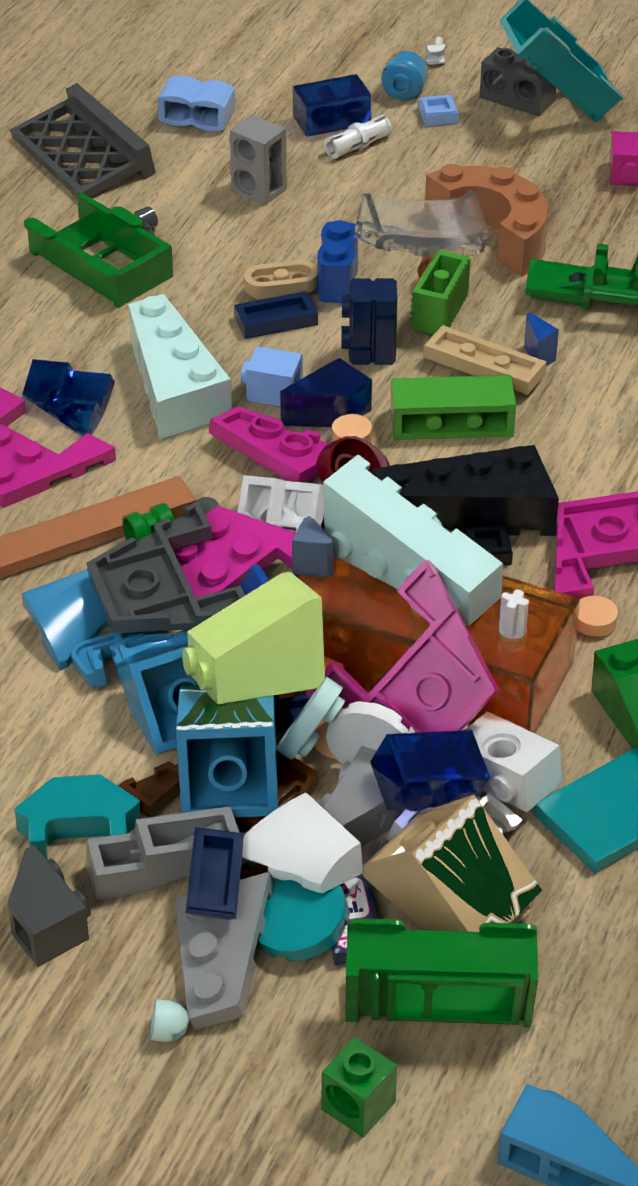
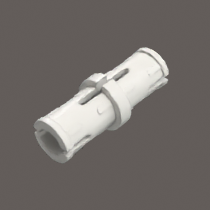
[324,115,392,159]

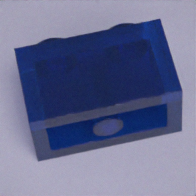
[293,74,371,137]
[370,730,490,811]

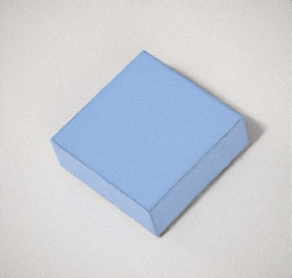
[418,95,459,127]

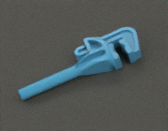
[71,629,191,687]

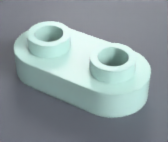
[276,677,345,760]

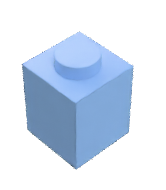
[241,346,303,409]

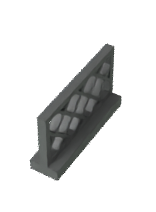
[10,83,156,197]

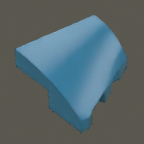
[22,569,110,670]

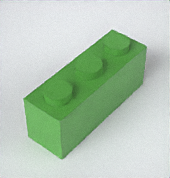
[390,375,516,440]

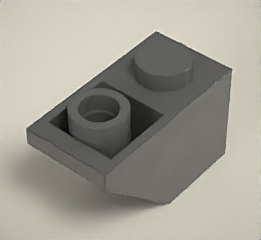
[8,845,91,967]

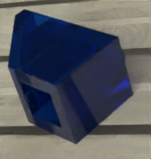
[280,358,372,427]

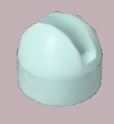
[150,999,189,1042]

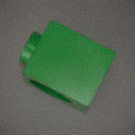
[321,1037,397,1138]

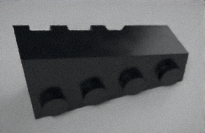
[373,445,559,536]

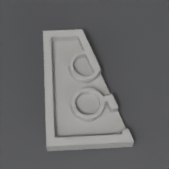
[175,872,275,1030]

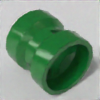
[122,503,175,542]

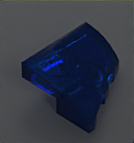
[22,359,115,437]

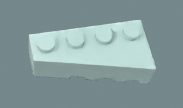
[128,294,232,440]
[323,455,503,627]

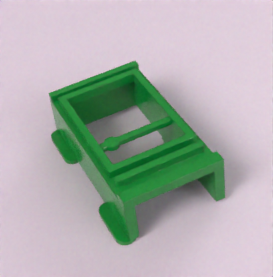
[24,193,173,308]
[345,918,538,1028]

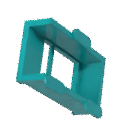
[499,0,624,123]

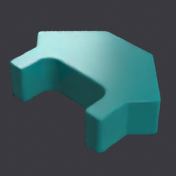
[14,774,141,860]

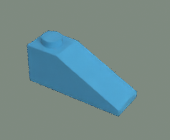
[498,1084,638,1186]

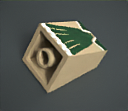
[362,795,542,932]

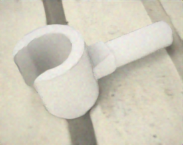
[425,37,445,65]

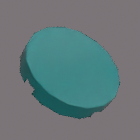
[257,879,350,961]

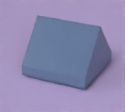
[292,516,334,578]

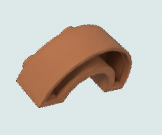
[425,164,548,277]

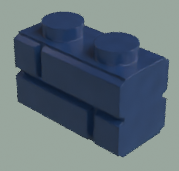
[341,278,398,365]

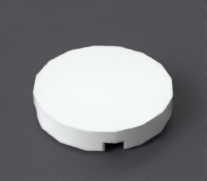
[325,701,420,765]

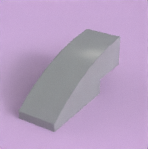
[85,806,239,902]

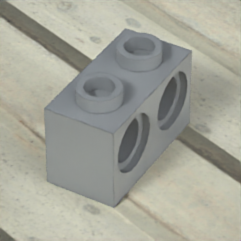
[229,115,287,205]

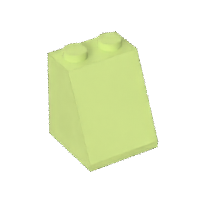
[182,572,325,704]

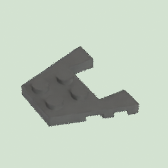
[86,502,245,633]

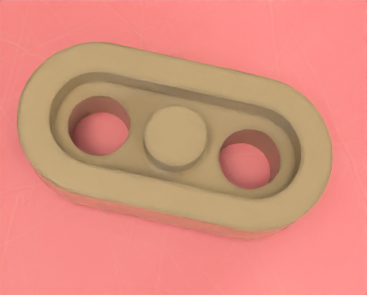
[244,260,317,300]

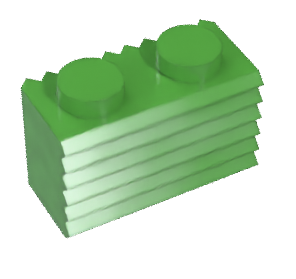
[409,250,471,335]

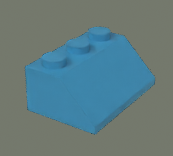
[117,645,280,754]

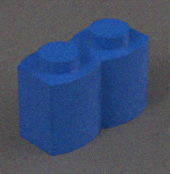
[317,220,358,303]

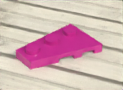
[209,406,329,483]

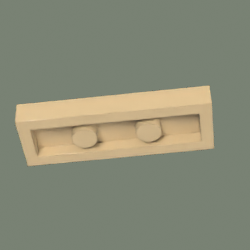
[424,325,547,395]

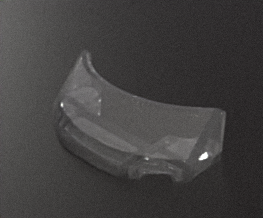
[354,189,490,257]

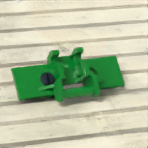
[525,243,638,309]

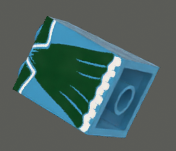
[176,685,278,818]

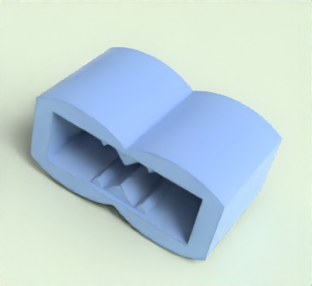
[158,75,235,132]

